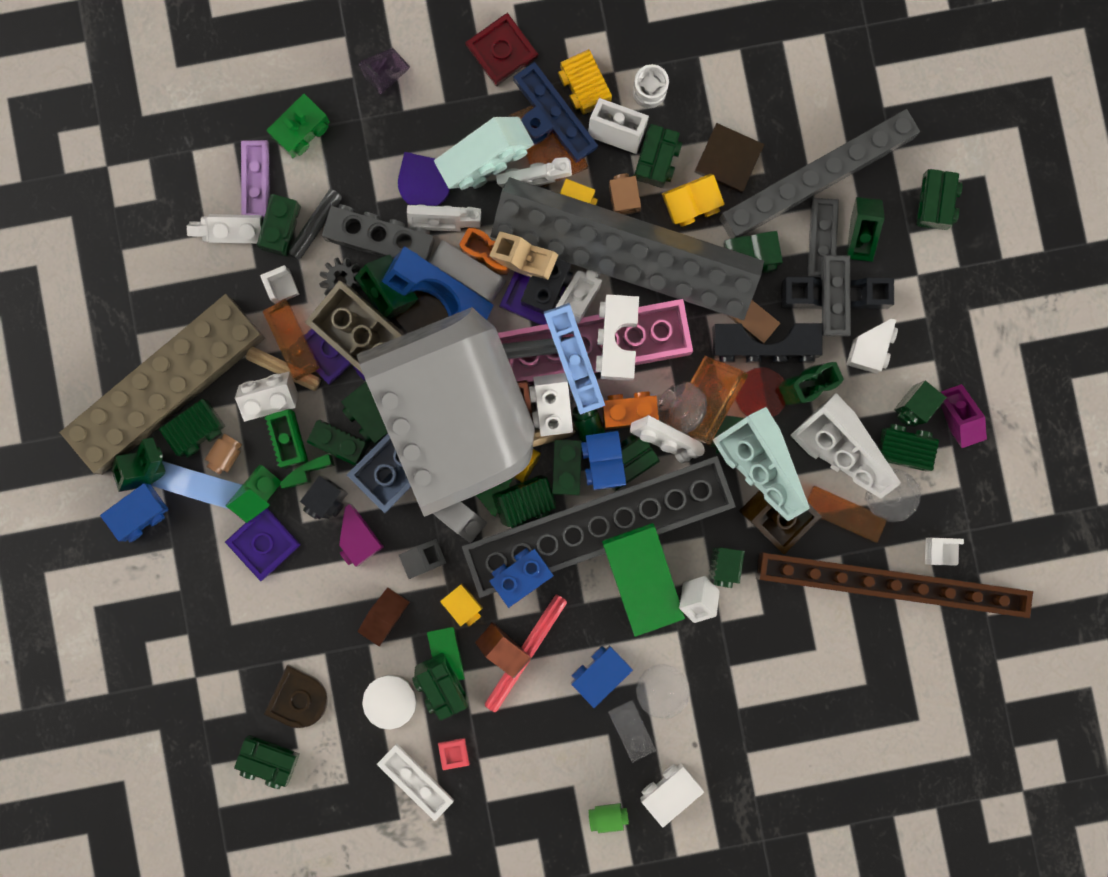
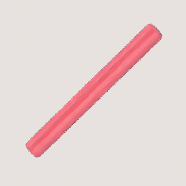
[485,595,567,712]

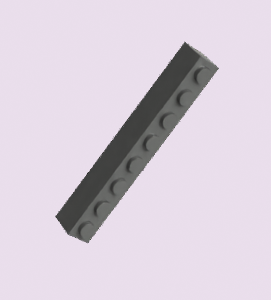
[719,109,920,239]

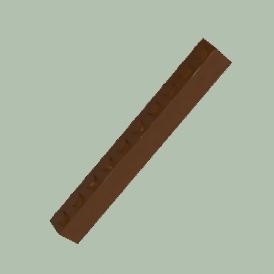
[756,552,1033,618]

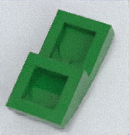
[280,454,335,489]
[427,627,465,680]

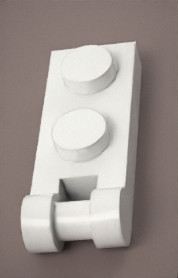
[630,415,705,463]

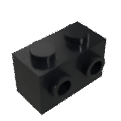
[521,258,574,314]
[300,475,348,520]

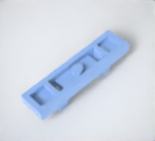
[544,303,605,414]

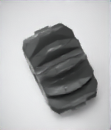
[319,257,362,296]

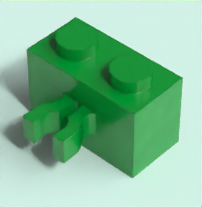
[266,94,330,158]

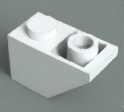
[846,318,898,374]

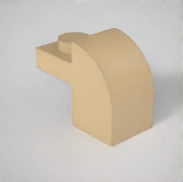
[490,231,558,280]

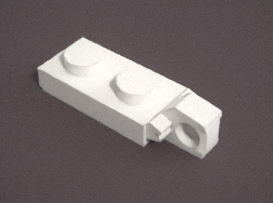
[496,157,572,188]
[407,205,481,232]
[187,214,262,244]
[556,269,602,324]

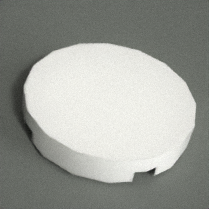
[362,675,417,730]

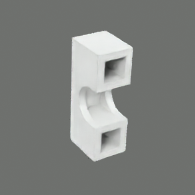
[596,294,639,381]

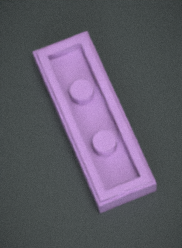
[241,140,269,220]

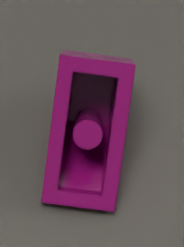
[941,384,987,448]
[339,504,384,567]

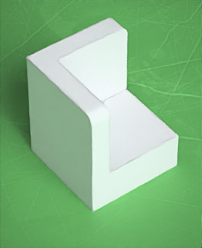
[260,265,300,304]
[925,538,964,566]
[679,576,720,623]

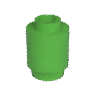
[589,803,629,834]

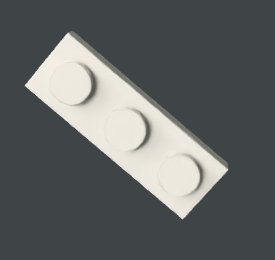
[377,743,454,821]

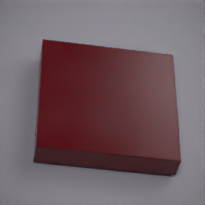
[465,12,538,86]

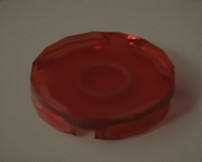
[734,367,786,417]

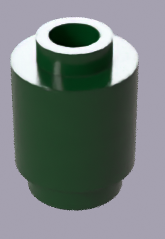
[572,406,605,442]

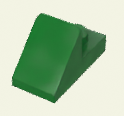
[225,465,281,523]

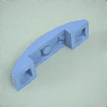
[152,461,242,509]

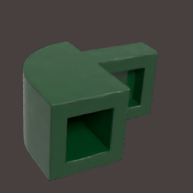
[111,438,166,492]

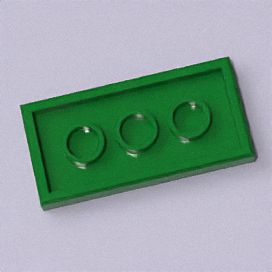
[602,523,685,637]

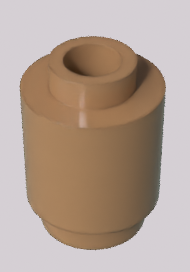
[205,434,242,475]

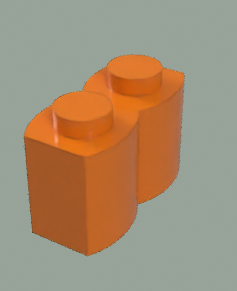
[459,228,510,275]

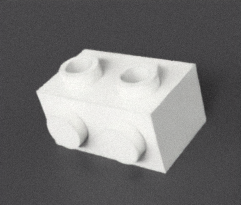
[588,98,649,154]
[235,371,298,422]
[529,373,573,436]
[640,763,704,828]

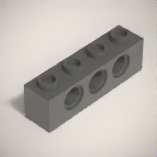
[322,204,435,261]

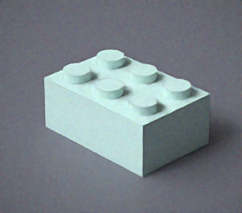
[434,117,534,190]

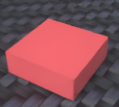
[438,738,470,770]

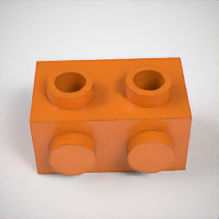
[602,392,659,430]

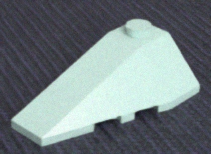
[713,407,810,521]

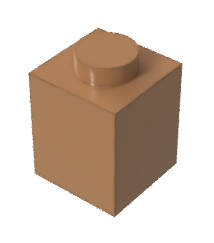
[609,174,641,215]

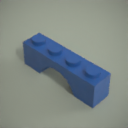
[382,246,494,320]

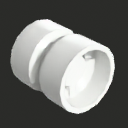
[633,64,669,108]

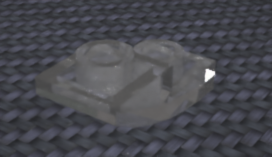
[608,700,657,763]

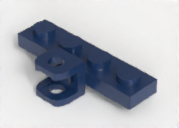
[513,62,598,163]

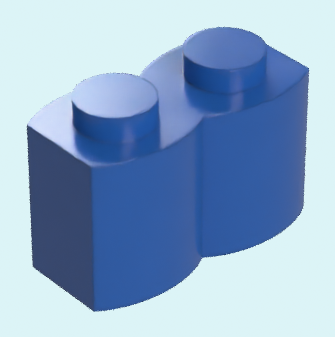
[581,431,626,491]

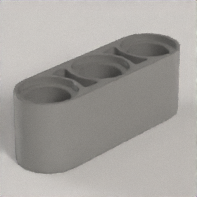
[428,240,506,303]

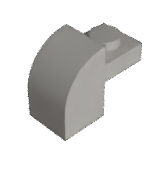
[433,502,487,543]

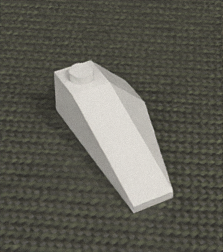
[791,393,901,499]

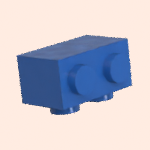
[100,483,169,543]
[490,548,554,608]
[571,645,633,708]

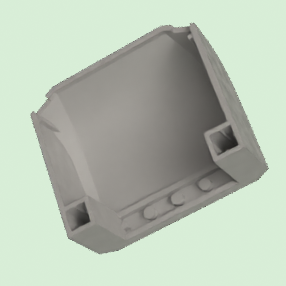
[356,307,535,517]

